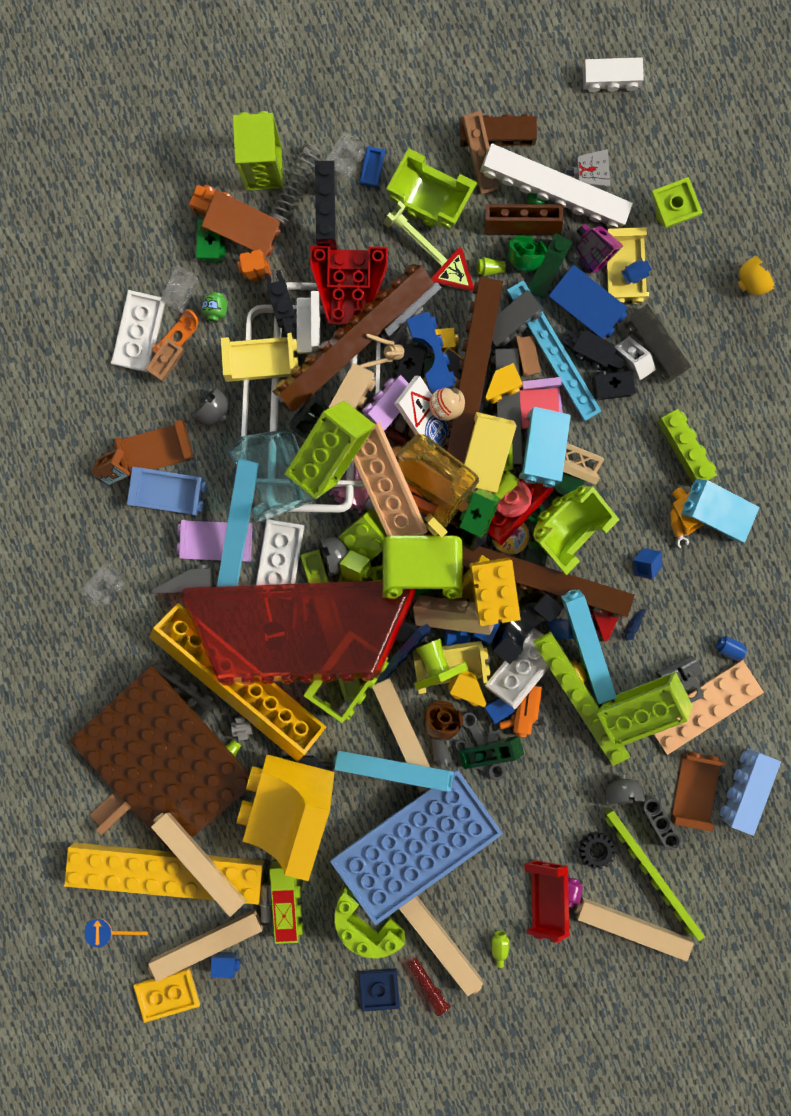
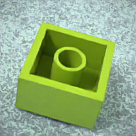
[338,507,387,560]

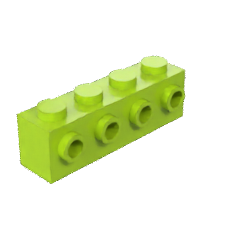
[657,409,717,483]

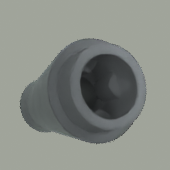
[431,739,452,766]

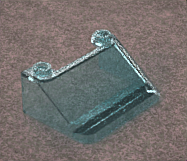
[228,430,315,522]

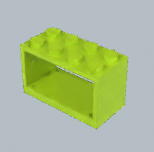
[233,111,284,191]
[285,400,376,499]
[304,629,389,723]
[597,672,693,749]

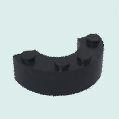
[492,591,563,664]

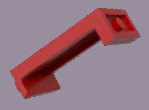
[524,860,569,943]

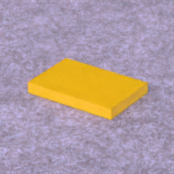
[133,968,200,1023]

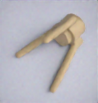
[360,334,404,368]

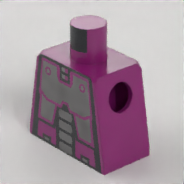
[576,224,623,274]

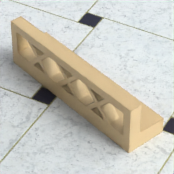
[525,443,604,485]

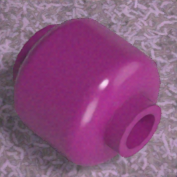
[568,877,583,907]

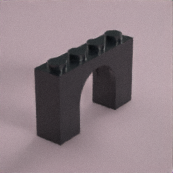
[315,161,338,250]

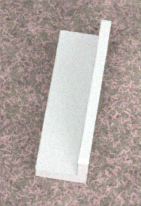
[297,291,320,354]

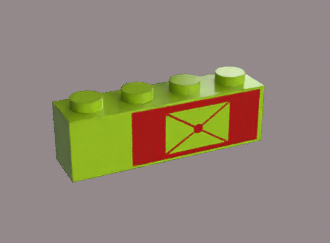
[270,861,303,944]

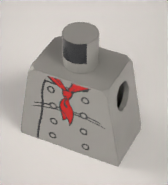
[565,149,610,192]

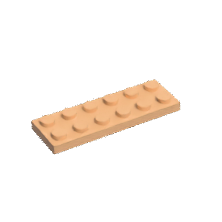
[353,422,428,537]
[653,660,764,755]

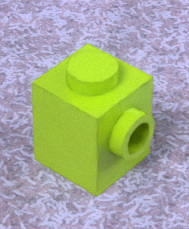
[340,550,372,584]

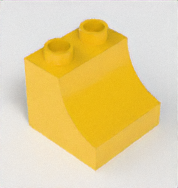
[236,755,334,881]

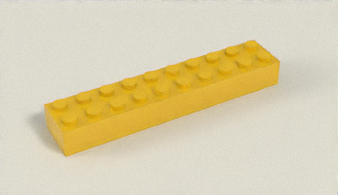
[149,603,326,762]
[64,843,265,905]

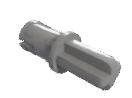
[259,883,273,923]

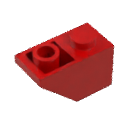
[589,606,618,642]

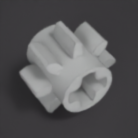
[231,717,253,741]

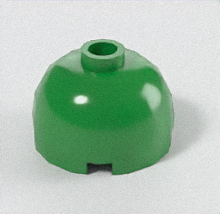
[507,235,547,272]

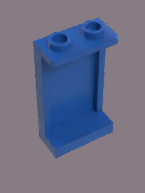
[549,264,628,339]

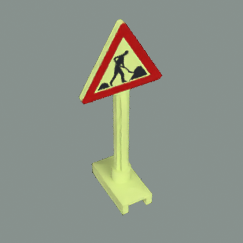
[383,201,474,292]

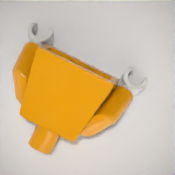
[670,487,705,548]

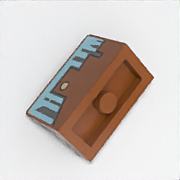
[91,448,130,485]

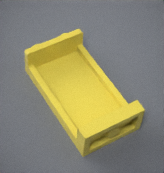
[606,227,649,304]
[221,333,299,382]
[458,412,516,493]
[413,641,490,694]

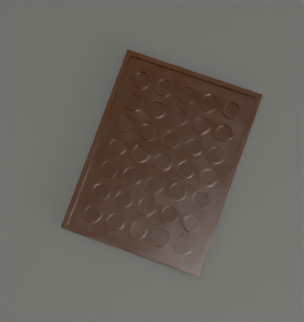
[69,666,250,853]

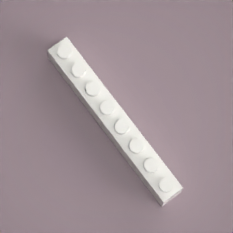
[480,144,633,229]

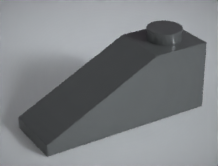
[152,565,213,593]

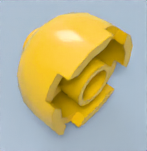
[737,255,774,296]

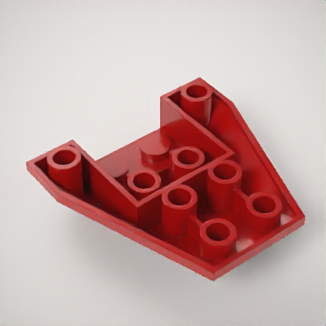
[310,246,388,325]

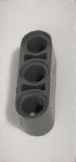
[640,795,681,850]

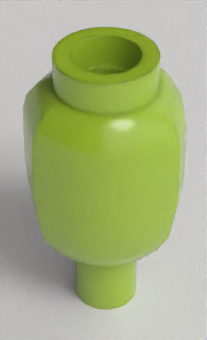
[491,931,510,968]

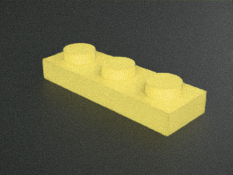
[424,513,447,537]

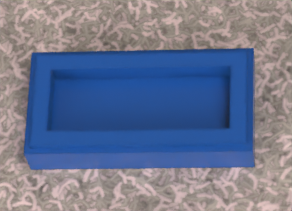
[359,146,386,188]

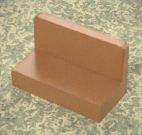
[514,335,541,377]
[146,337,185,382]
[90,791,131,835]

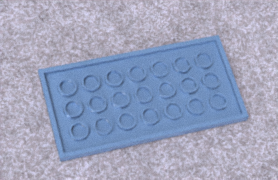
[330,769,503,925]

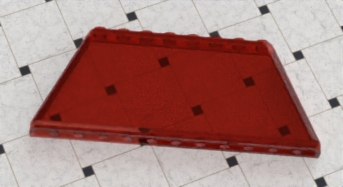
[182,580,416,686]

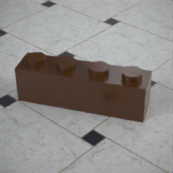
[459,114,537,147]
[484,204,563,235]

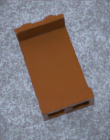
[200,190,281,257]
[114,420,195,477]
[671,751,726,832]

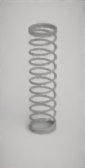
[269,143,322,227]

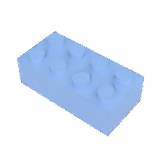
[720,748,781,836]

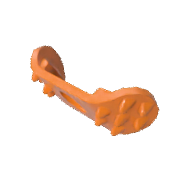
[152,309,198,354]

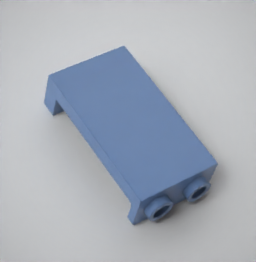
[127,467,207,516]

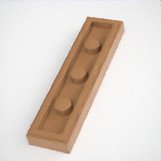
[462,110,499,194]

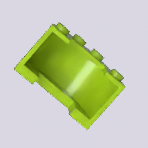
[386,148,477,229]
[534,485,619,575]
[335,882,405,958]

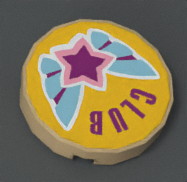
[491,522,530,555]

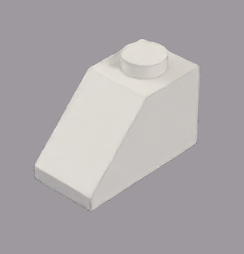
[615,336,656,380]

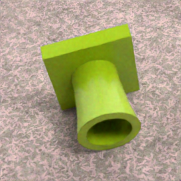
[651,177,702,229]
[414,638,468,690]

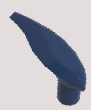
[625,609,646,641]

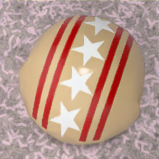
[429,388,465,421]

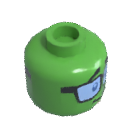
[201,292,228,323]

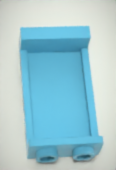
[519,407,571,487]
[681,479,760,543]

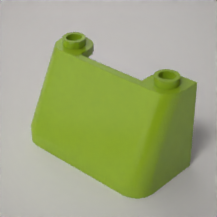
[383,536,463,599]

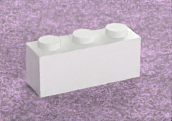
[582,58,644,92]

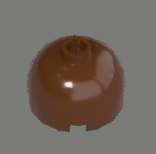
[423,701,463,741]

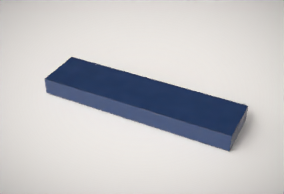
[376,624,432,683]

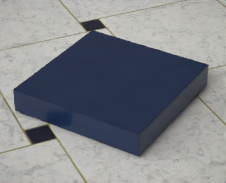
[359,968,400,1012]

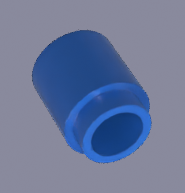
[622,258,652,285]
[716,636,747,661]

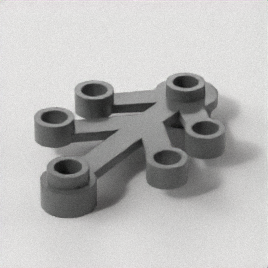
[455,712,506,780]

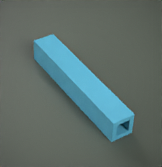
[561,590,617,704]
[333,751,454,791]

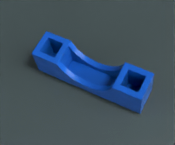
[406,311,456,394]

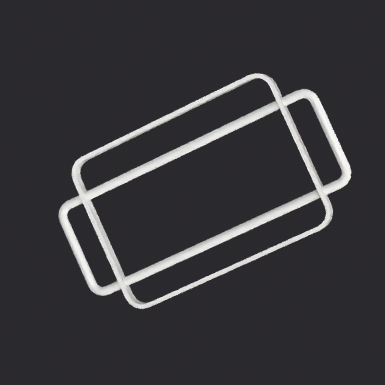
[240,282,381,513]

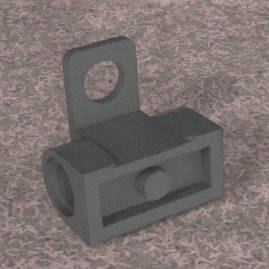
[656,656,704,703]

